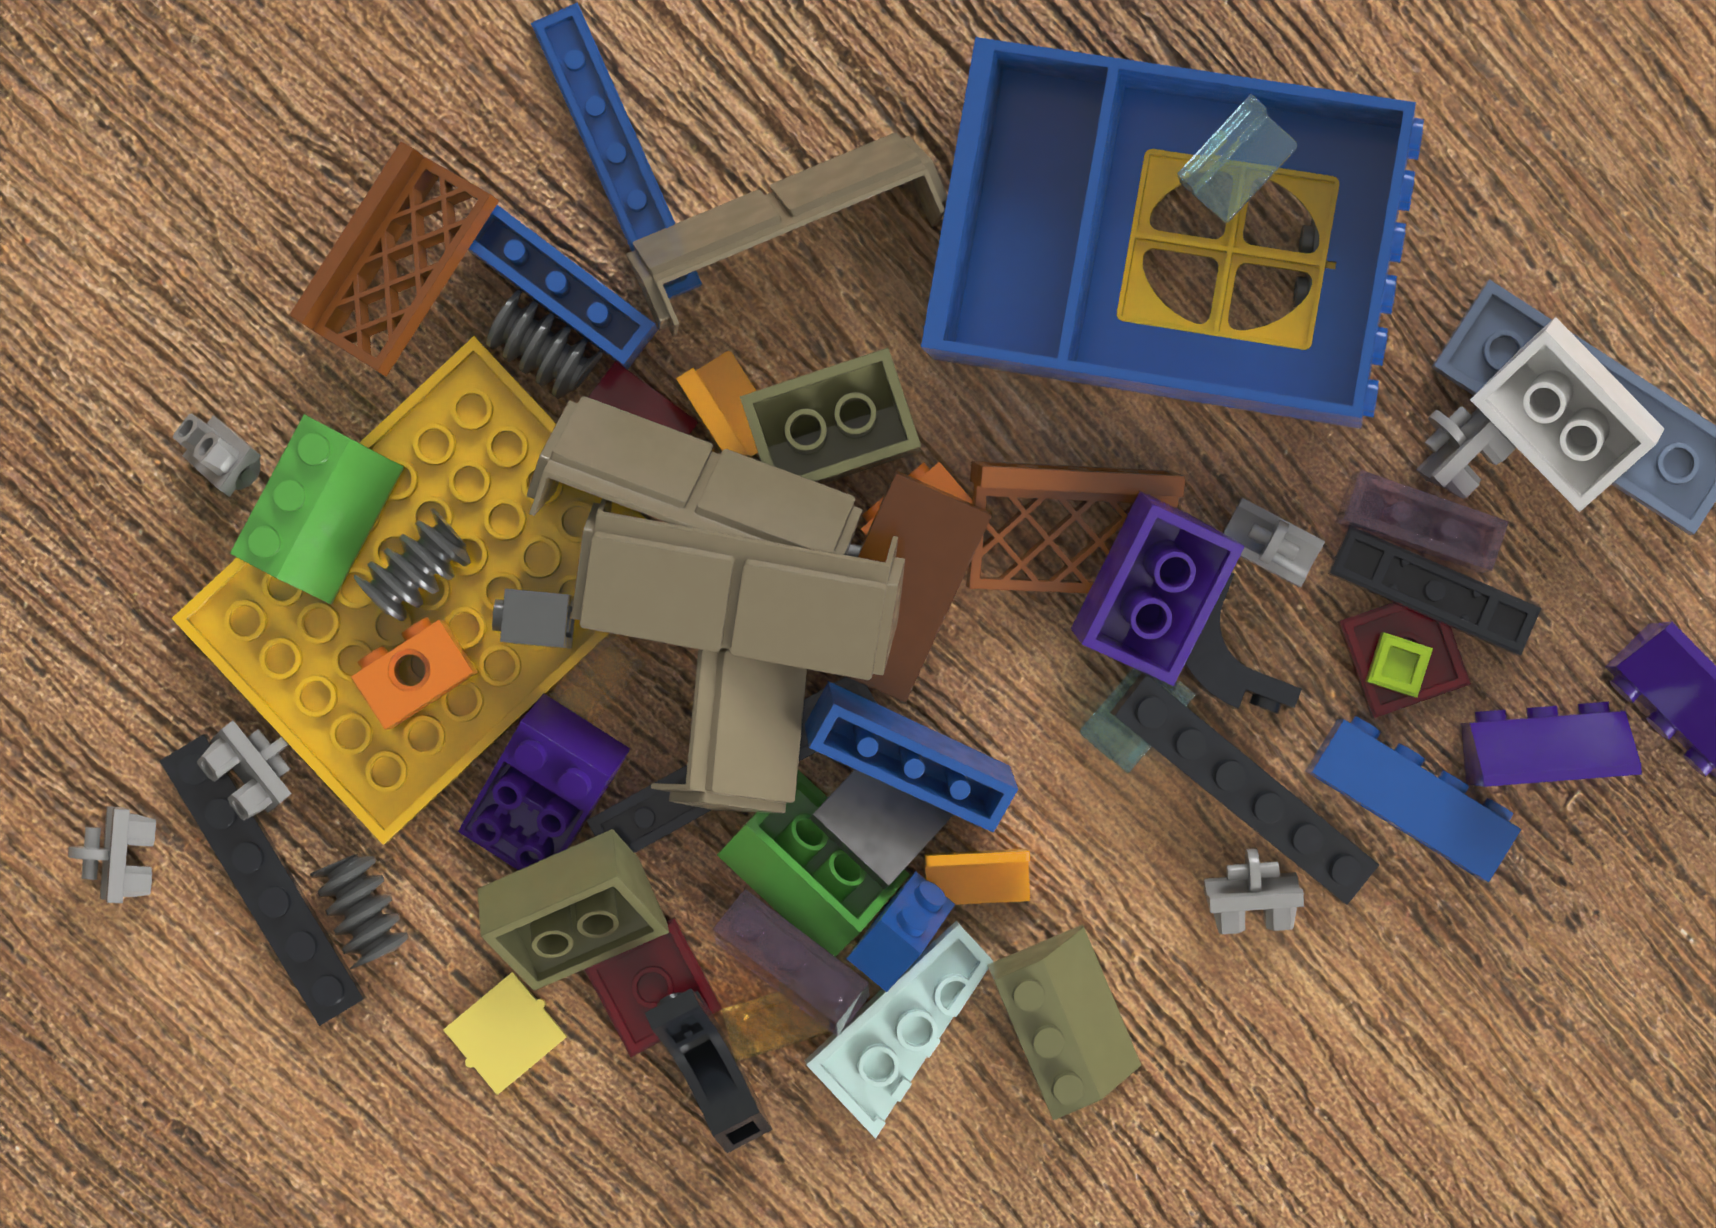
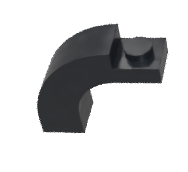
[1183,573,1302,714]
[645,988,773,1153]

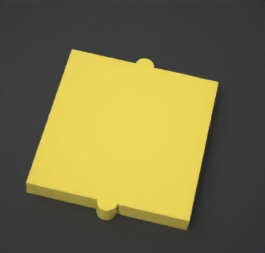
[443,971,567,1095]

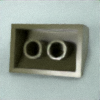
[740,348,921,484]
[477,829,669,991]
[987,924,1141,1120]

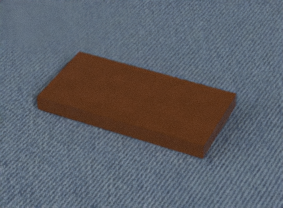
[846,470,992,703]

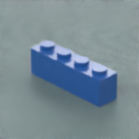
[468,205,658,370]
[804,681,1018,833]
[1305,716,1521,882]

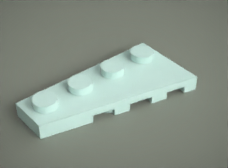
[804,921,993,1139]

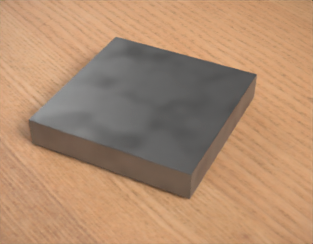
[809,769,954,889]

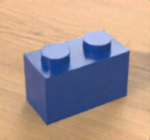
[846,871,955,992]

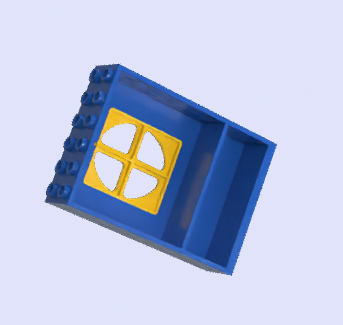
[921,37,1424,429]

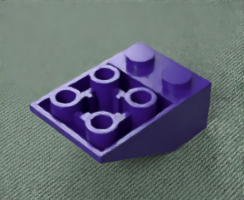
[458,693,631,870]

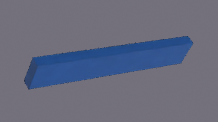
[531,2,702,300]

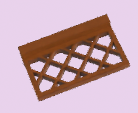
[289,142,499,377]
[966,461,1185,594]

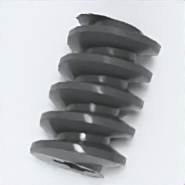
[486,289,603,399]
[354,508,471,621]
[310,854,409,969]

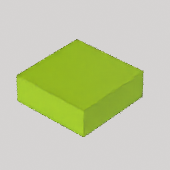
[1365,632,1433,698]

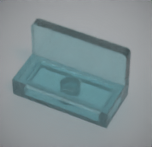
[1177,94,1297,223]
[1080,668,1196,773]

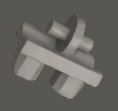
[1416,406,1516,499]
[172,413,262,497]
[1223,498,1325,588]
[197,720,292,820]
[68,806,156,903]
[1204,848,1304,934]

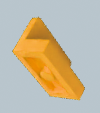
[676,351,758,458]
[924,849,1030,905]

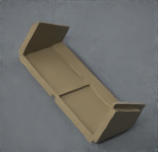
[626,133,947,337]
[527,396,863,555]
[571,498,905,680]
[651,648,807,813]

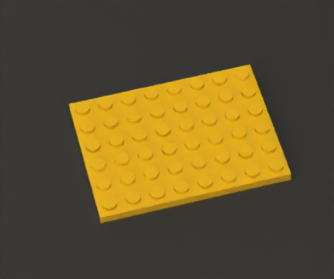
[171,336,646,845]

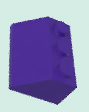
[1071,491,1245,686]
[1605,621,1716,777]
[1461,701,1642,787]

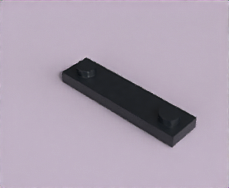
[1328,525,1541,656]

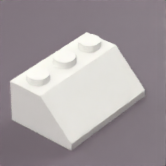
[1470,317,1664,512]

